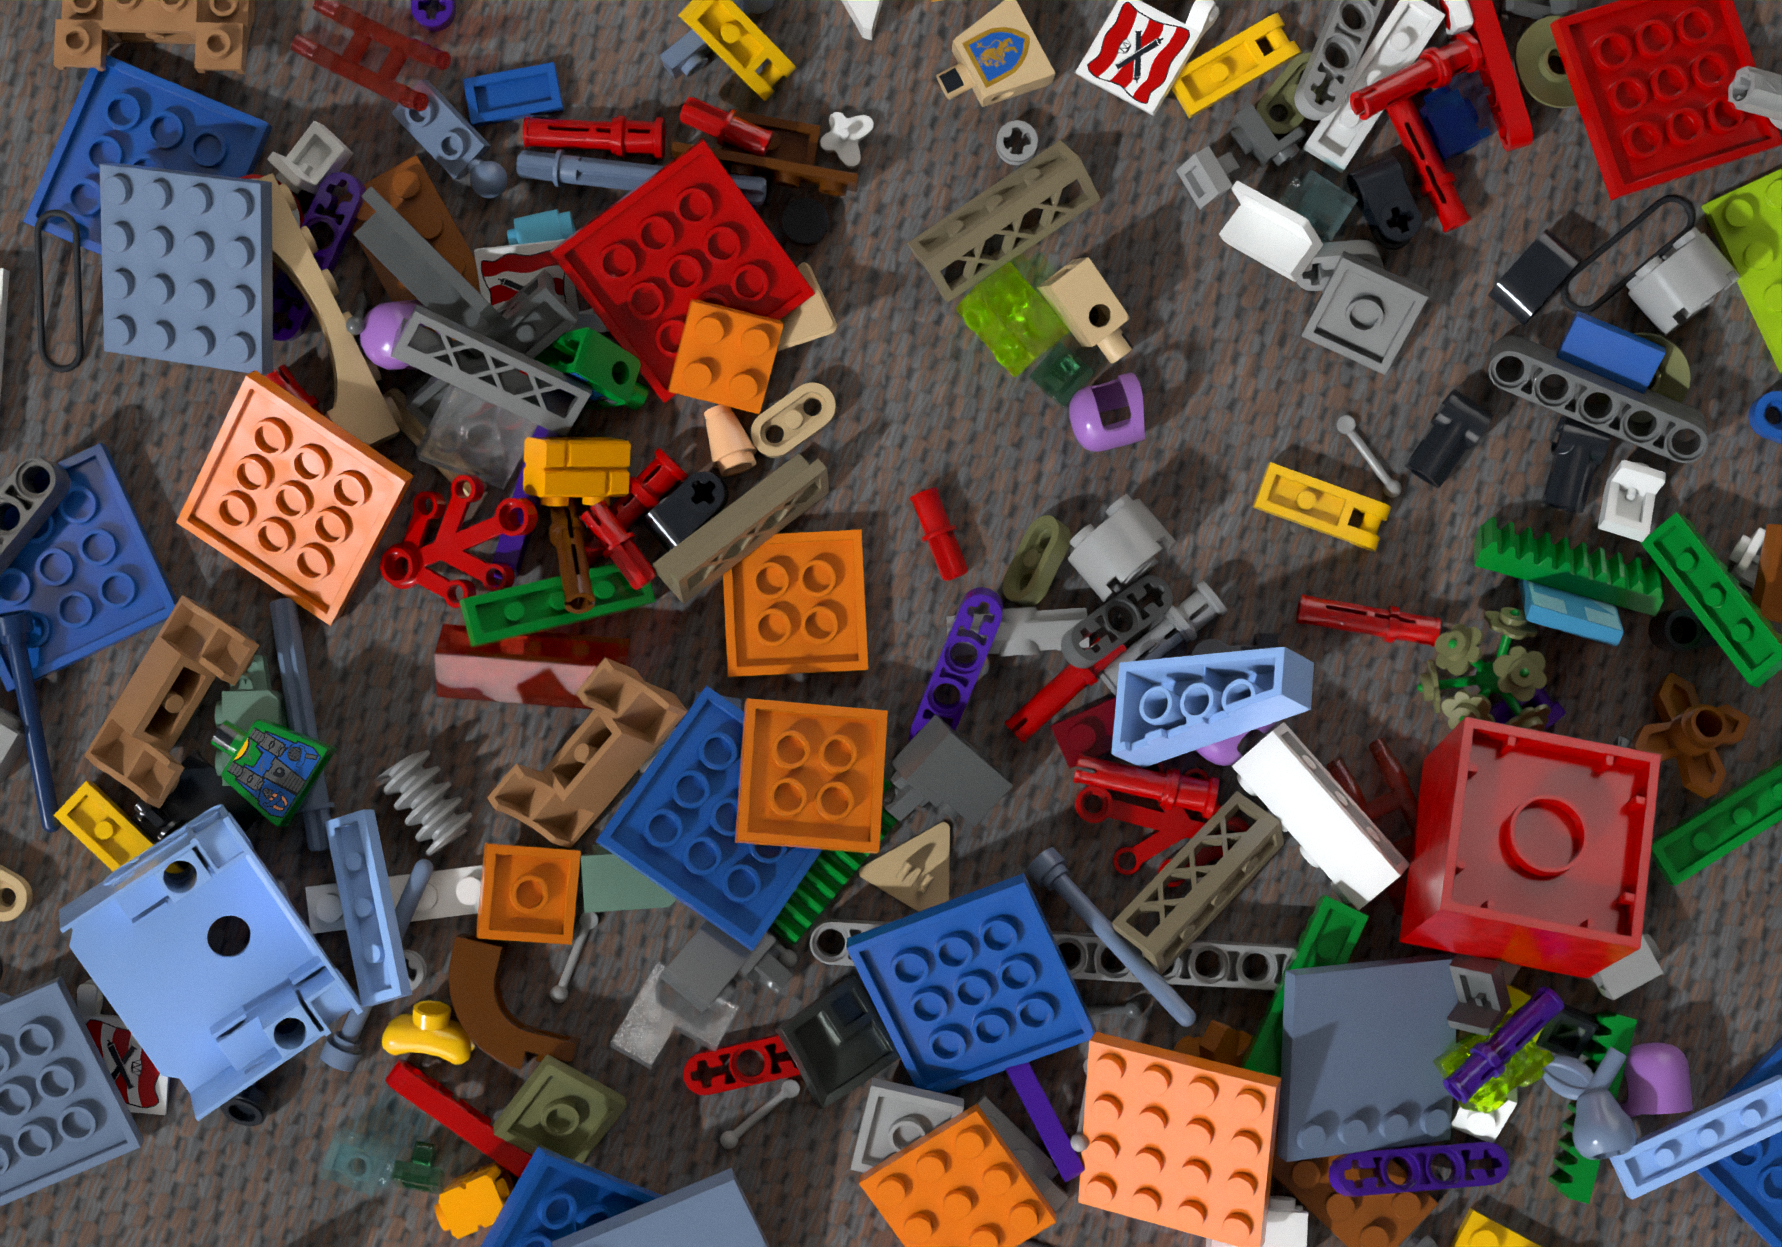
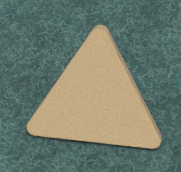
[776,262,837,352]
[859,822,950,912]

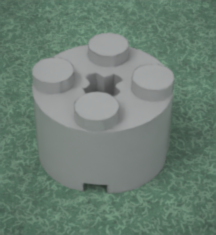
[1626,227,1741,337]
[1068,494,1176,603]

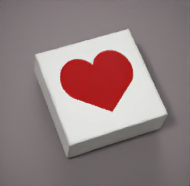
[1437,0,1474,39]

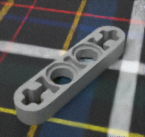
[1294,0,1385,120]

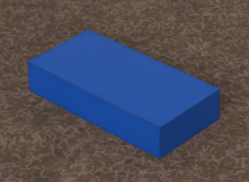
[463,62,564,127]
[1556,311,1665,394]

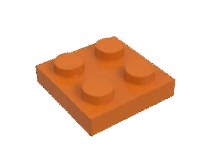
[668,298,784,414]
[476,843,581,945]

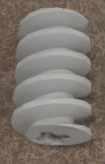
[376,750,473,857]

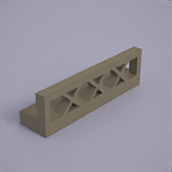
[907,140,1101,303]
[653,453,829,604]
[1112,791,1284,976]

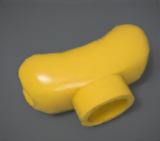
[382,1000,475,1065]

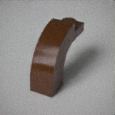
[449,933,581,1070]

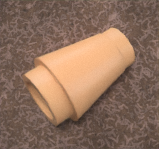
[704,405,757,477]

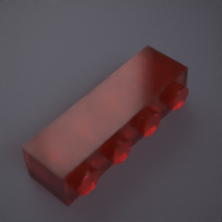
[434,624,631,710]

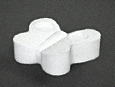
[820,112,874,169]

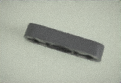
[1061,575,1173,669]

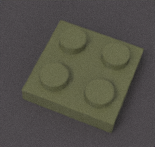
[493,1054,627,1163]

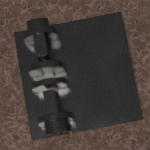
[130,750,262,870]

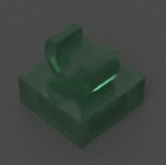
[1028,342,1094,408]
[391,1141,446,1195]

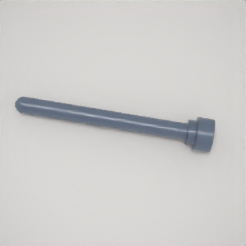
[1026,847,1196,1027]
[320,859,433,1072]

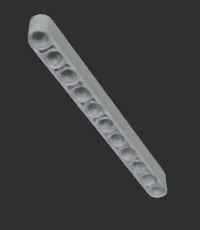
[810,919,1298,990]

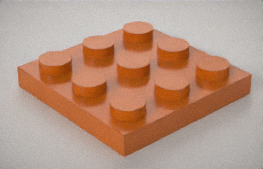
[723,529,869,677]
[735,698,888,854]
[859,1104,1056,1247]

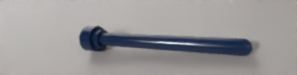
[0,610,61,833]

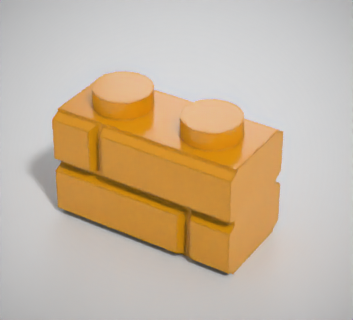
[523,437,631,506]
[434,1161,515,1239]

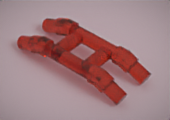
[290,0,451,111]
[1326,738,1418,915]

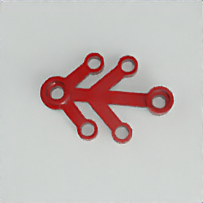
[380,475,538,608]
[1074,762,1250,887]

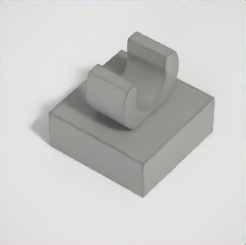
[1176,146,1240,210]

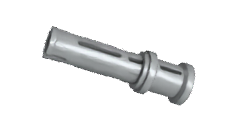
[1098,580,1228,696]

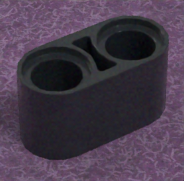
[1488,229,1583,325]

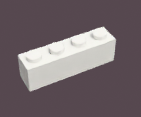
[1232,722,1410,911]

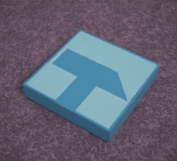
[1518,579,1624,647]

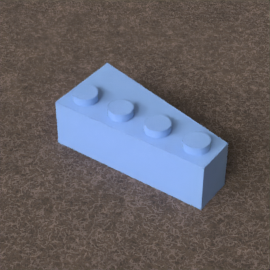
[1111,647,1314,768]

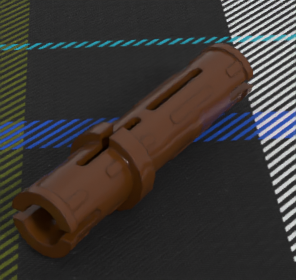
[548,497,595,614]

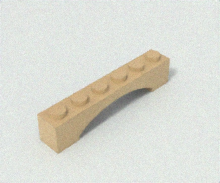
[257,173,402,448]

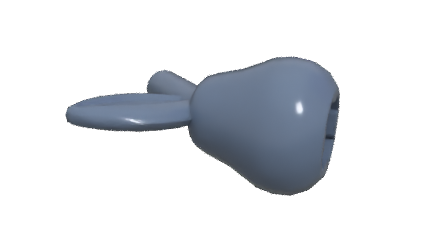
[1538,1047,1637,1160]

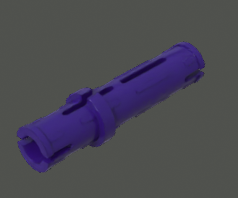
[1443,986,1564,1104]

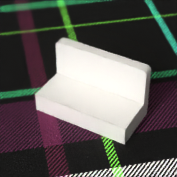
[1219,181,1323,282]

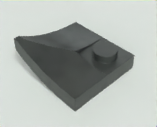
[775,976,900,1109]

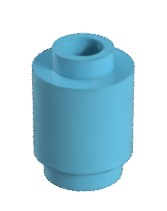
[507,209,576,245]

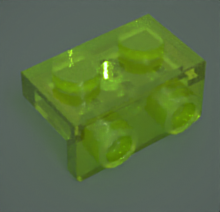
[956,261,1070,377]
[1433,1009,1555,1114]

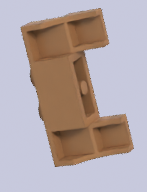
[53,0,255,74]
[84,595,259,808]
[487,657,688,849]

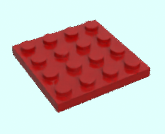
[1550,0,1782,201]
[550,139,815,403]

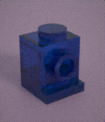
[1419,85,1491,163]

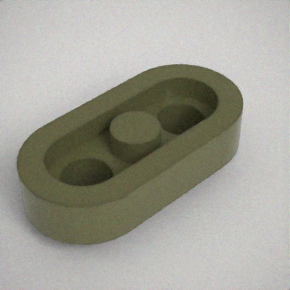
[1255,52,1330,138]
[1003,515,1071,607]

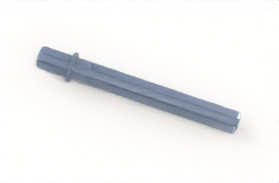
[516,149,767,206]
[269,598,335,852]

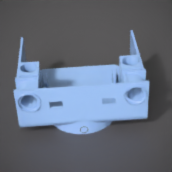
[59,804,363,1121]

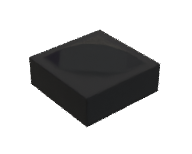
[1535,1003,1599,1059]

